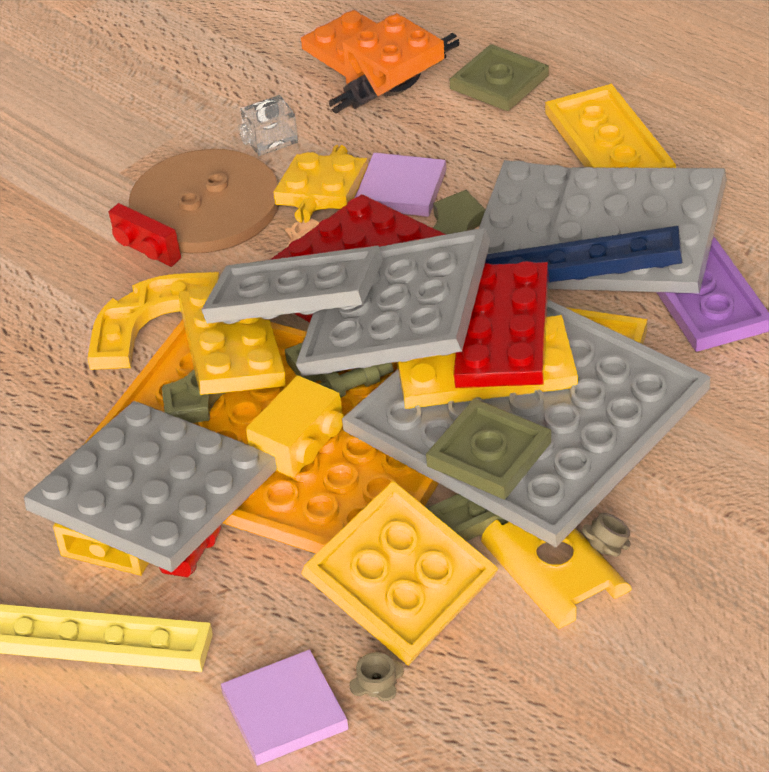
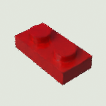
[108,203,181,267]

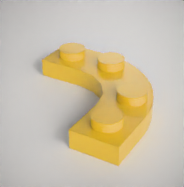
[87,272,220,370]

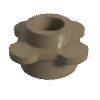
[582,513,631,557]
[350,652,404,701]

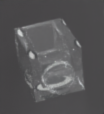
[238,95,298,156]

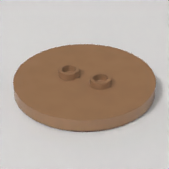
[129,149,279,253]

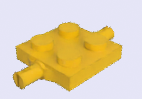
[273,144,368,223]

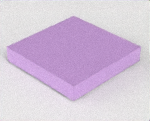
[355,153,446,217]
[221,649,348,766]

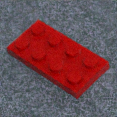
[454,261,549,388]

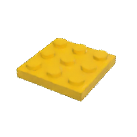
[301,481,498,666]

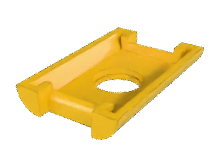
[481,520,632,629]

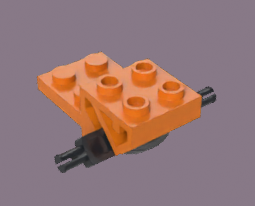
[301,10,460,113]

